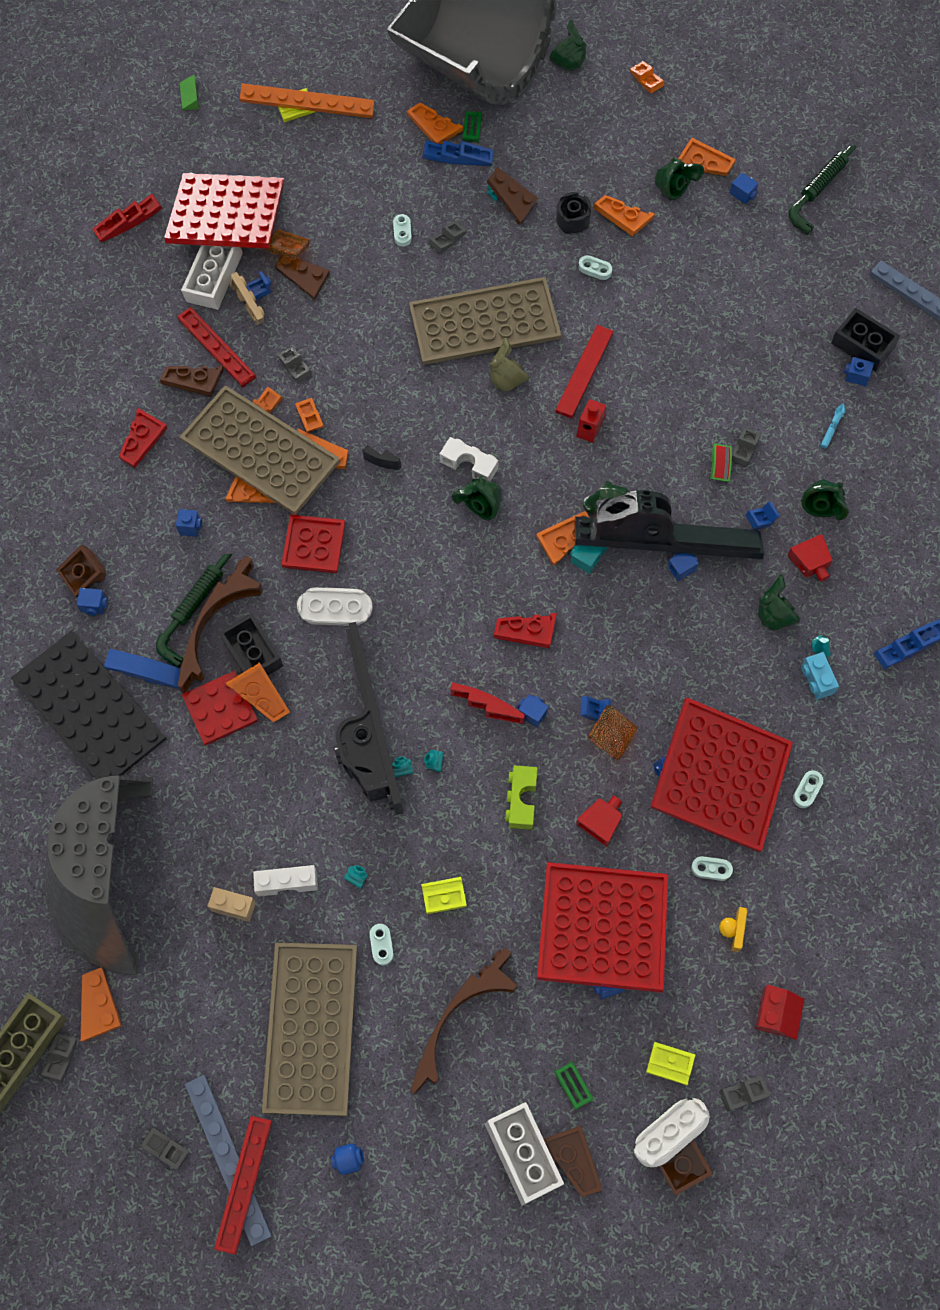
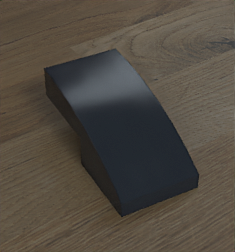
[362,446,401,470]

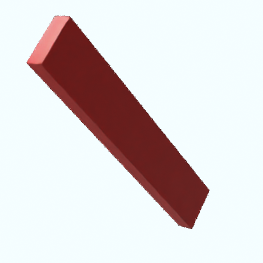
[177,307,256,388]
[555,325,613,419]
[214,1116,272,1255]

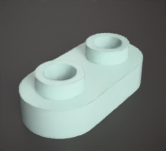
[393,214,412,247]
[578,255,612,280]
[793,771,823,808]
[691,856,733,881]
[370,924,394,966]

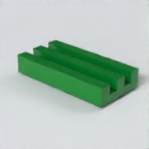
[462,111,482,143]
[554,1061,594,1110]

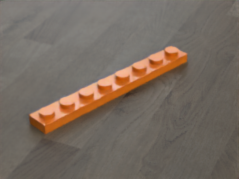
[240,83,374,118]

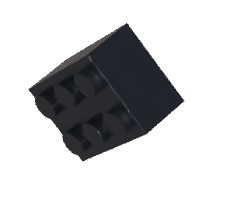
[831,308,900,372]
[218,613,283,675]

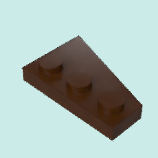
[487,167,538,225]
[275,253,330,301]
[160,366,224,397]
[544,1126,603,1197]

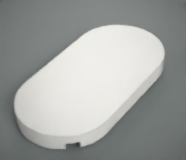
[297,587,373,626]
[634,1098,710,1167]

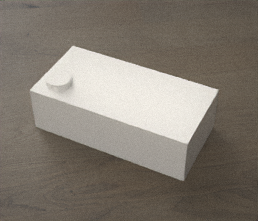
[181,245,243,310]
[485,1102,564,1206]

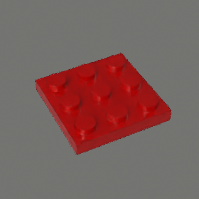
[281,514,346,573]
[182,671,258,746]

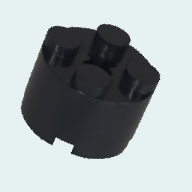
[556,192,591,234]

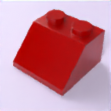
[755,985,804,1040]

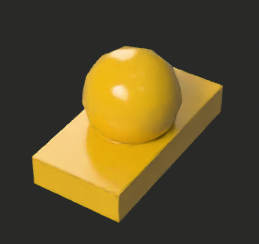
[719,907,747,952]

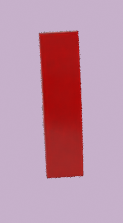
[92,194,163,242]
[450,682,524,724]

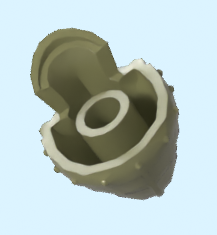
[489,337,530,392]

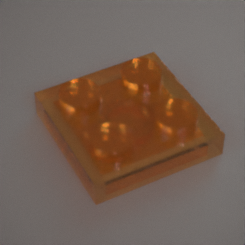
[264,229,310,260]
[588,705,638,760]

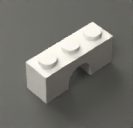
[440,437,498,481]
[253,865,318,897]

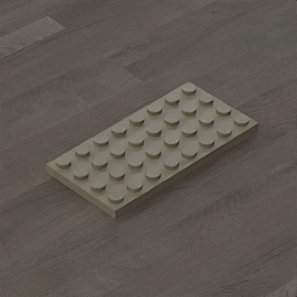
[409,277,561,365]
[180,385,340,516]
[262,942,358,1116]

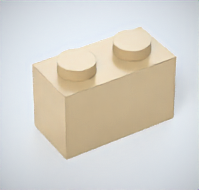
[207,887,256,922]

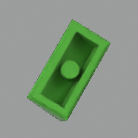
[180,75,199,111]

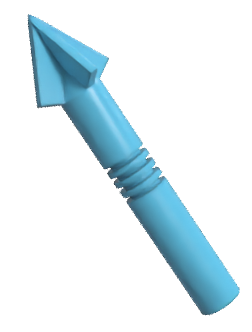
[820,403,846,449]

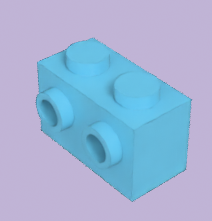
[801,652,839,700]

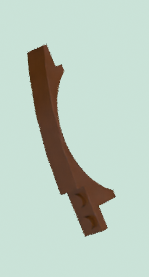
[178,555,263,694]
[411,947,517,1095]

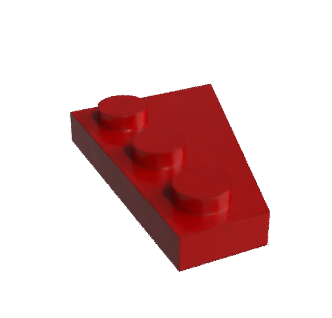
[119,408,168,468]
[494,613,557,649]

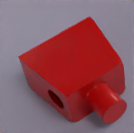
[576,399,606,443]
[787,534,832,582]
[576,796,622,847]

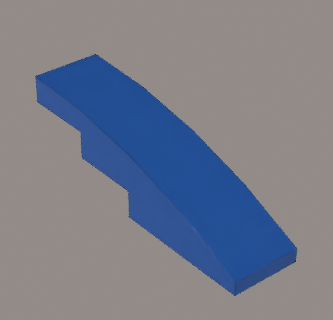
[422,140,494,166]
[874,619,940,670]
[104,649,181,689]

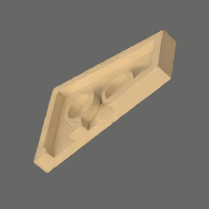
[230,272,265,325]

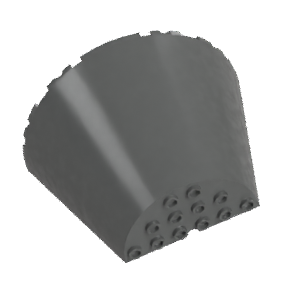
[387,0,557,105]
[44,776,153,975]

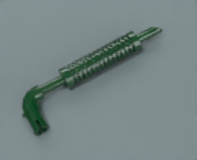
[788,145,857,235]
[156,554,233,668]

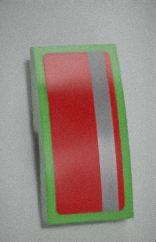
[710,443,732,482]

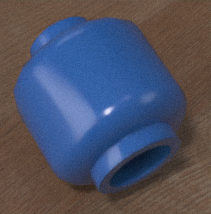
[331,1143,364,1175]

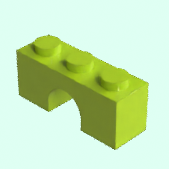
[505,765,537,830]

